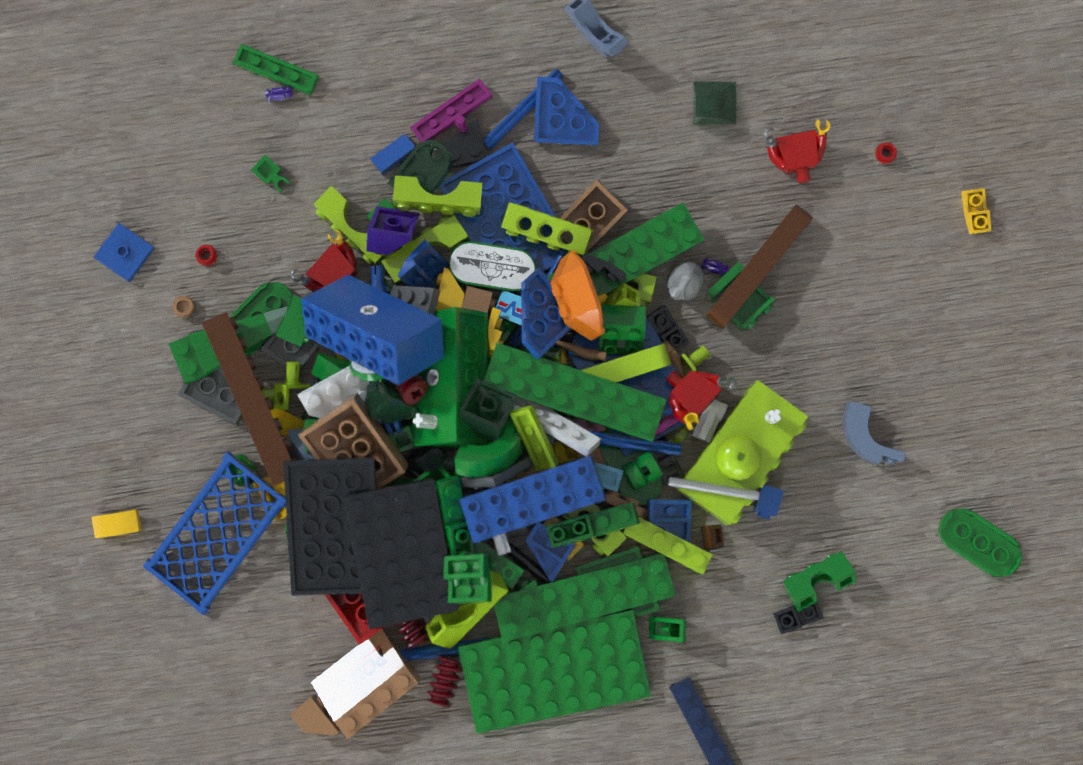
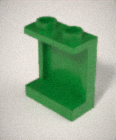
[706,262,775,331]

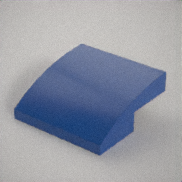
[398,239,449,288]

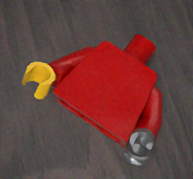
[763,119,830,184]
[290,229,357,292]
[666,370,737,430]

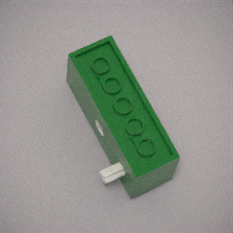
[413,307,489,450]

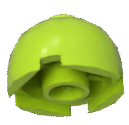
[716,435,762,480]

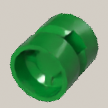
[622,451,663,491]

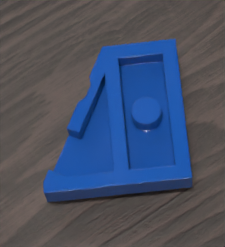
[647,499,692,543]
[526,522,575,582]

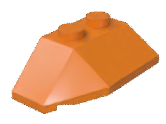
[550,250,605,341]

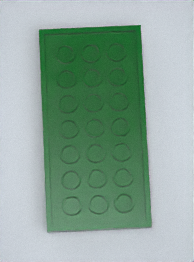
[458,608,651,734]

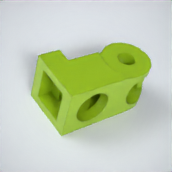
[604,283,640,306]

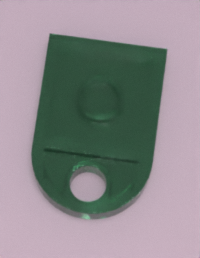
[388,140,452,195]

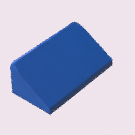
[370,134,417,176]

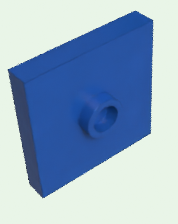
[93,223,155,283]

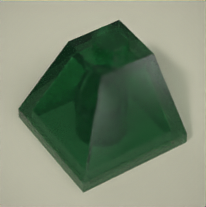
[693,82,736,124]
[364,378,421,424]
[458,378,518,442]

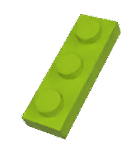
[510,405,559,472]

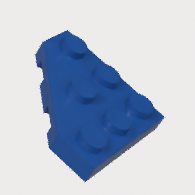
[534,77,599,145]
[521,267,571,360]

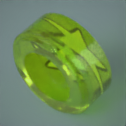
[668,426,689,443]

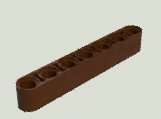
[706,204,813,329]

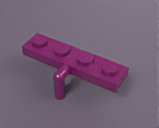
[410,78,493,146]

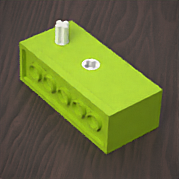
[676,380,808,526]

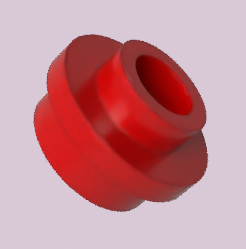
[875,142,897,164]
[195,244,218,266]

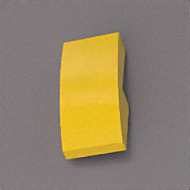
[961,188,992,234]
[488,307,504,359]
[91,509,142,538]

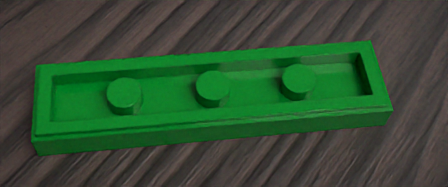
[233,44,320,96]

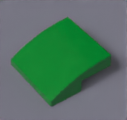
[444,554,492,604]

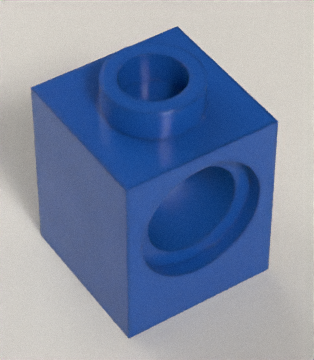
[753,485,784,520]

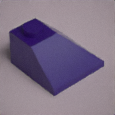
[366,206,419,255]

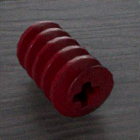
[390,373,428,405]
[394,619,430,650]
[425,656,463,707]

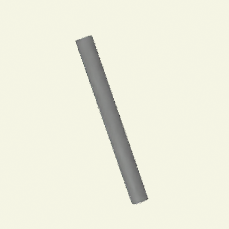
[668,477,759,500]

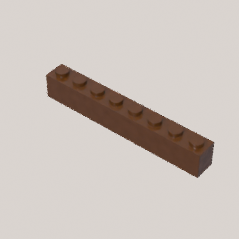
[201,312,296,487]

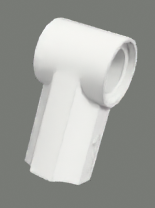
[692,399,728,443]

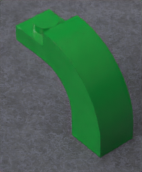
[454,418,521,477]

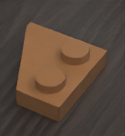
[602,489,647,521]

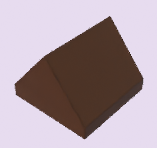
[701,524,724,549]

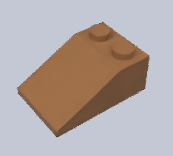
[560,180,630,257]

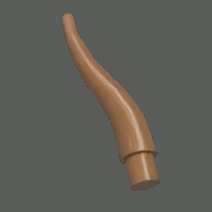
[555,340,607,361]
[662,341,686,378]

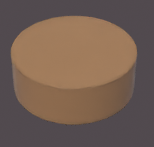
[173,296,196,318]

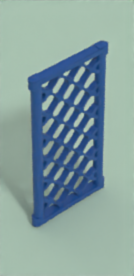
[143,451,286,615]

